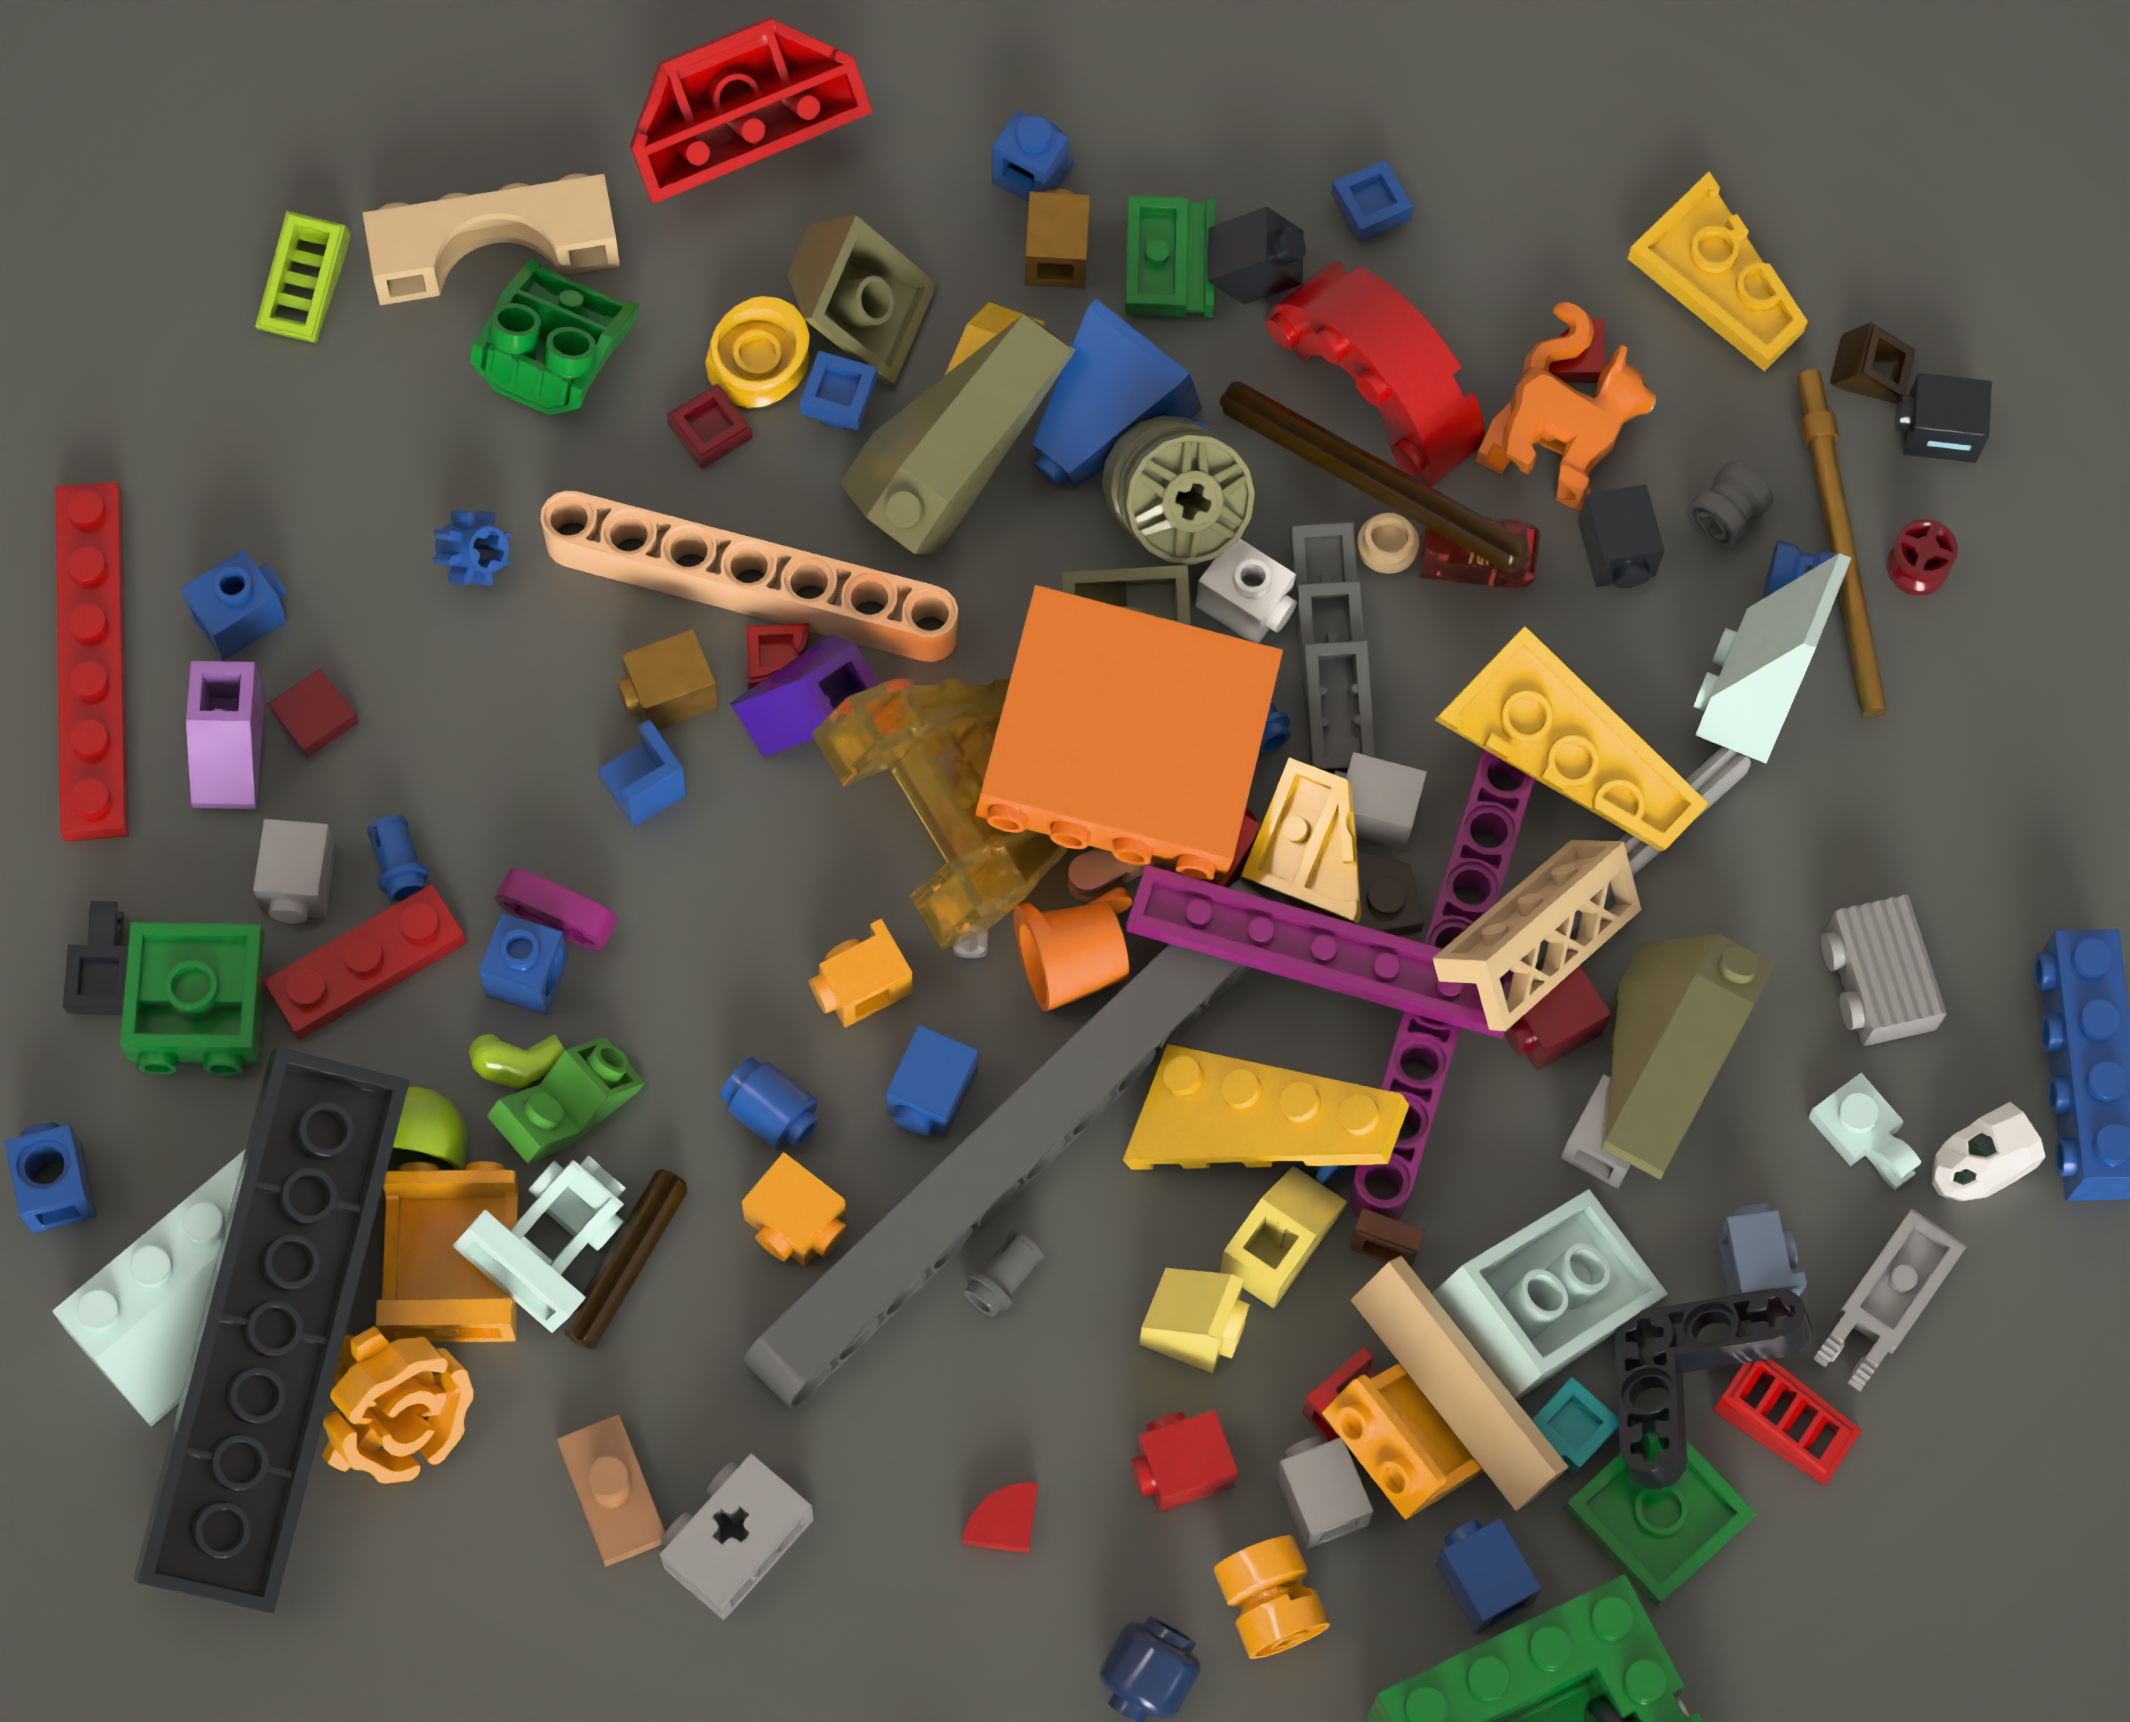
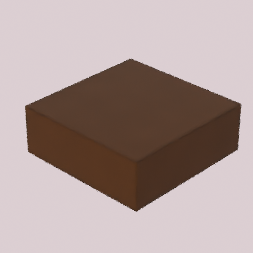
[1350,1208,1425,1269]

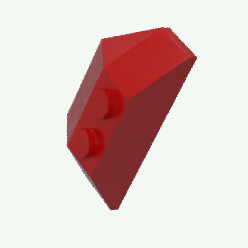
[629,17,873,204]

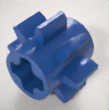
[432,510,512,586]

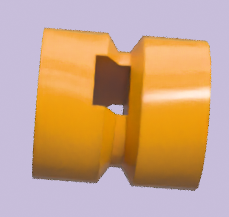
[1213,1535,1330,1659]

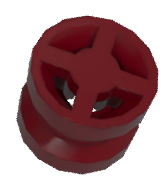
[1887,519,1958,596]

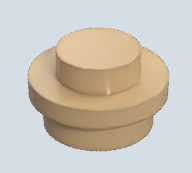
[1357,513,1419,574]

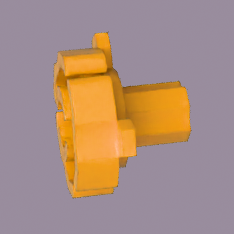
[322,1326,474,1484]

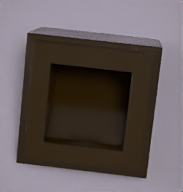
[1830,322,1916,404]

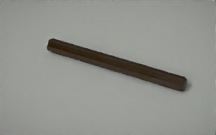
[1219,381,1530,573]

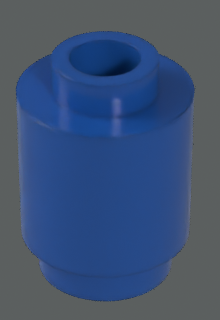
[720,1057,819,1151]

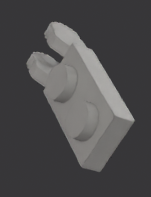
[1813,1209,1967,1392]

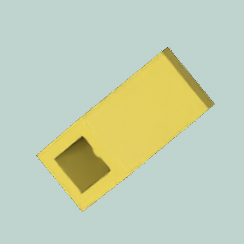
[1220,1166,1348,1309]
[1139,1268,1250,1374]

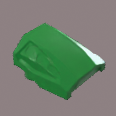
[470,258,639,415]

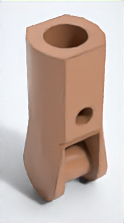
[1067,848,1160,904]

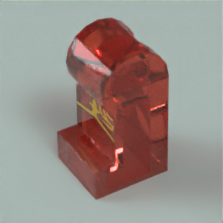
[1419,517,1541,588]

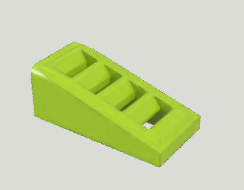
[255,211,351,344]

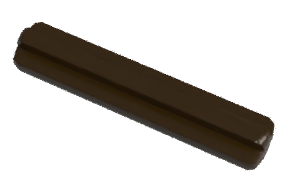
[564,1169,687,1349]

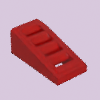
[1713,1359,1862,1486]

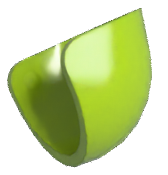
[393,1086,469,1170]

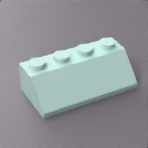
[52,1150,245,1427]

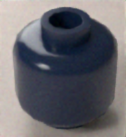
[1099,1616,1201,1722]

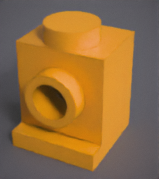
[808,918,913,1028]

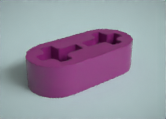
[495,868,618,951]

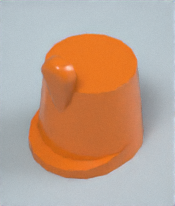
[1013,887,1133,1012]

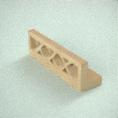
[1432,840,1642,1031]

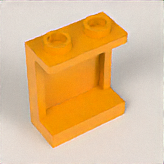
[376,1161,521,1343]
[1322,1363,1485,1520]

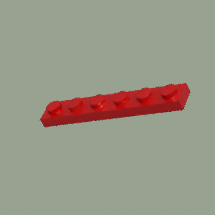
[55,482,129,842]

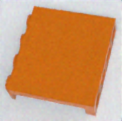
[975,585,1283,882]

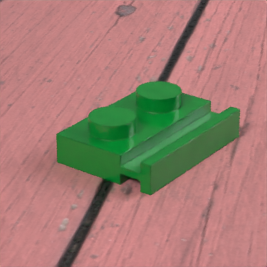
[1125,196,1216,318]

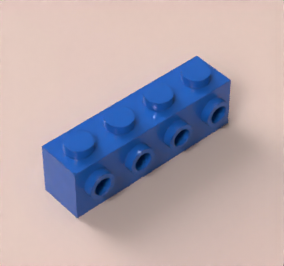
[2034,929,2130,1201]

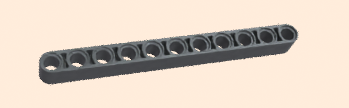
[743,878,1265,1408]

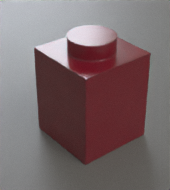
[1505,965,1611,1070]

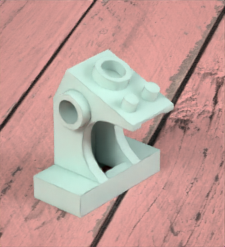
[452,1155,626,1333]

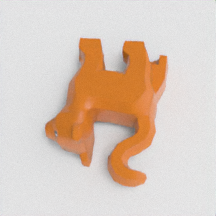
[1475,302,1657,512]

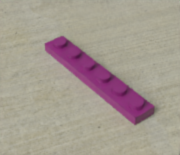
[1127,865,1514,1039]

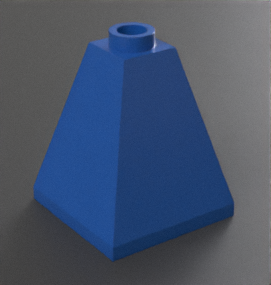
[1032,298,1202,487]

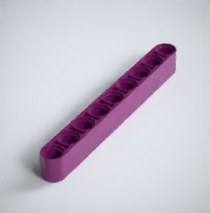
[1349,749,1534,1220]

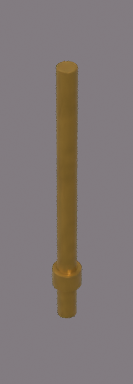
[1797,369,1887,717]

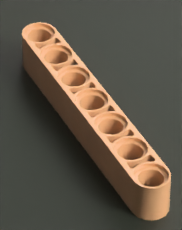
[540,491,958,662]

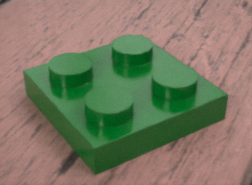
[1564,1433,1757,1607]

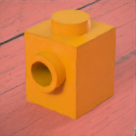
[741,1152,848,1267]

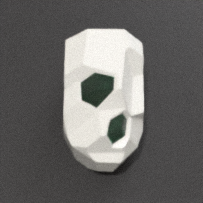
[1932,1102,2045,1201]

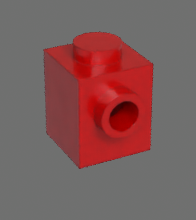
[1129,1410,1238,1513]

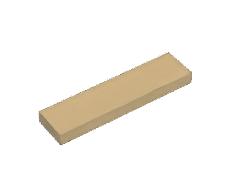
[1350,1256,1569,1511]

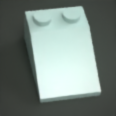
[1693,553,1851,763]
[1432,1189,1668,1400]

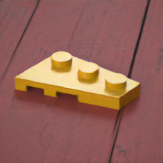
[1627,171,1808,371]

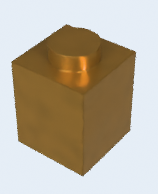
[1025,188,1090,288]
[616,629,719,730]

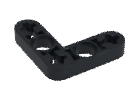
[1615,1289,1812,1489]

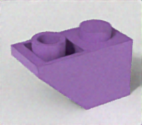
[186,661,266,809]

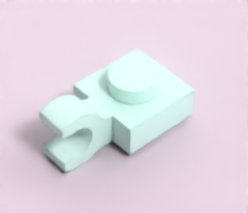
[1808,1073,1921,1190]

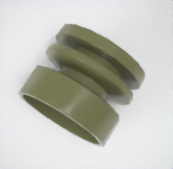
[1102,415,1255,565]

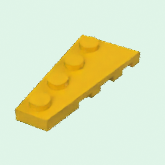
[1434,626,1709,852]

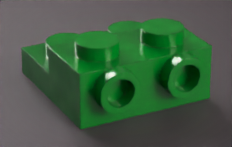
[120,922,265,1076]

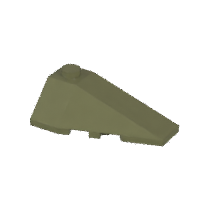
[1601,933,1777,1180]

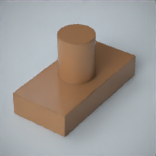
[556,1414,665,1567]

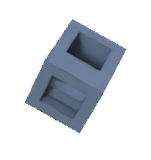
[1716,1203,1807,1296]

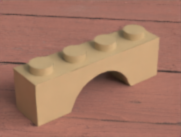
[362,173,620,305]

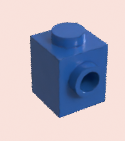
[180,549,287,661]

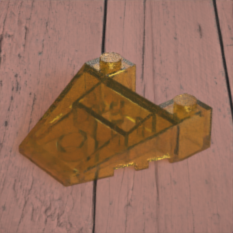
[811,679,1068,951]

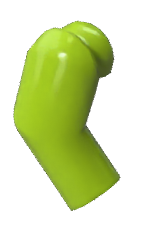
[469,1034,565,1089]

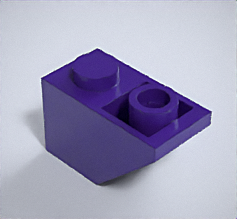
[729,634,886,757]

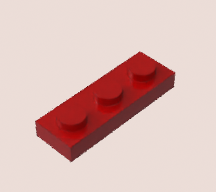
[263,884,466,1041]

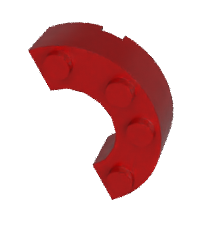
[1265,261,1485,487]

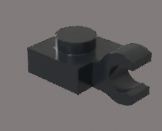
[63,901,128,1015]

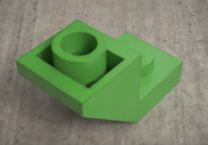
[487,1036,646,1164]

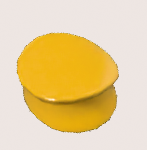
[705,296,810,409]

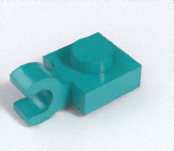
[1532,1377,1619,1475]

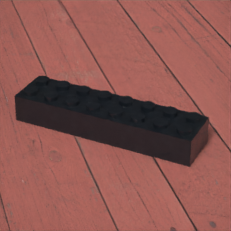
[133,1047,410,1614]

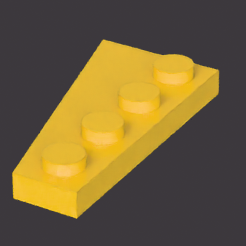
[1123,1044,1409,1170]

